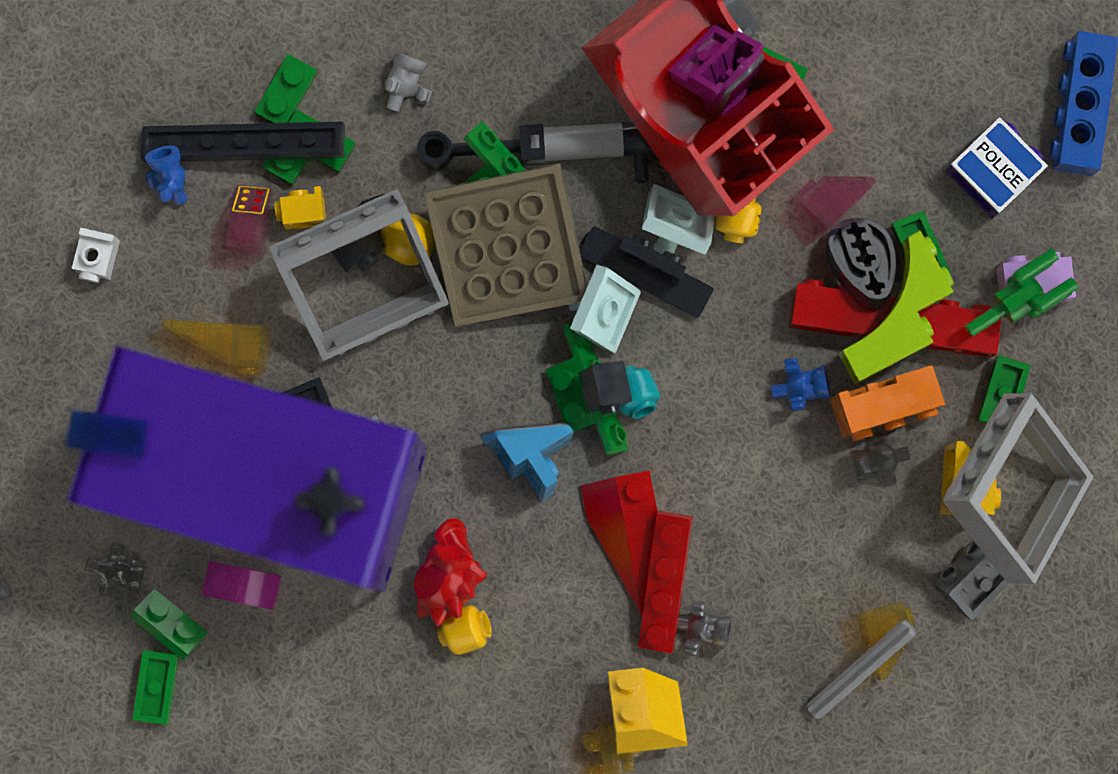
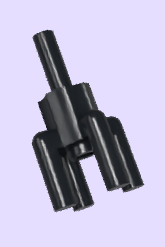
[294,467,368,538]

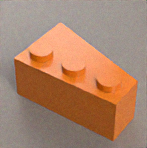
[830,365,946,442]

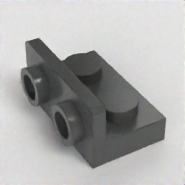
[933,541,1009,621]

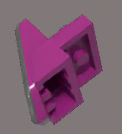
[668,24,764,118]

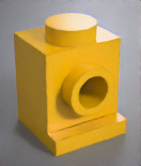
[274,186,326,230]

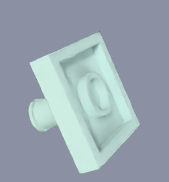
[641,184,715,255]
[567,265,641,354]

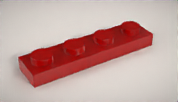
[638,510,694,654]

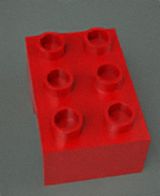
[582,0,835,216]

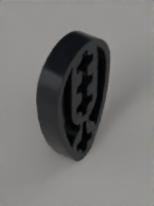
[826,218,896,309]

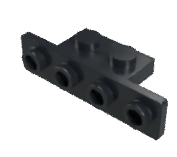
[580,226,714,318]

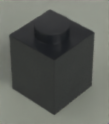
[579,360,632,416]

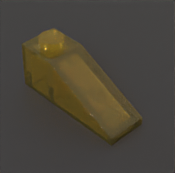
[163,319,271,376]

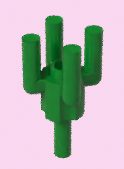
[964,248,1079,337]

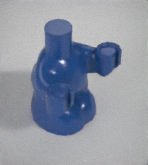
[145,145,188,205]
[771,358,831,411]

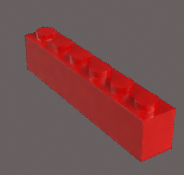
[788,279,1002,358]

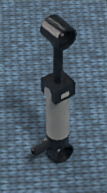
[417,122,657,183]

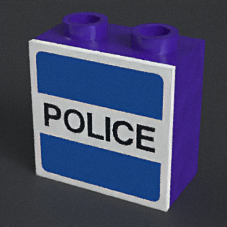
[945,117,1048,219]

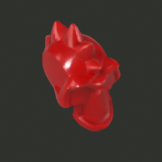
[414,518,487,626]

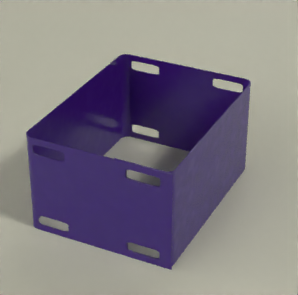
[67,346,427,592]

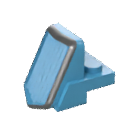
[480,422,574,502]

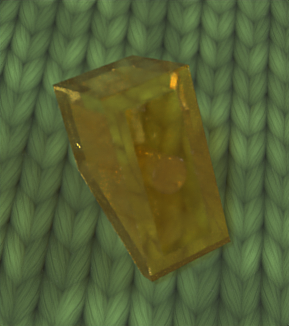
[858,602,915,680]

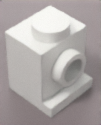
[72,228,120,283]

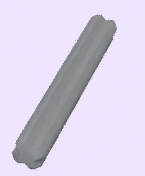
[807,620,916,719]

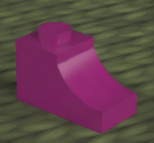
[201,561,282,610]

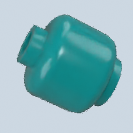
[621,365,661,419]

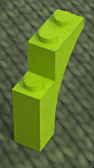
[839,231,954,384]

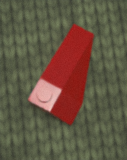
[580,470,658,615]

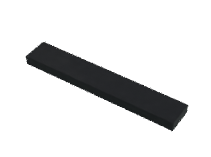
[141,121,345,162]

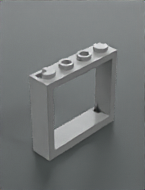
[269,189,449,361]
[942,393,1093,584]

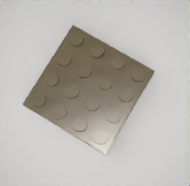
[424,163,587,327]

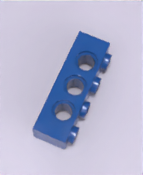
[1049,31,1118,176]

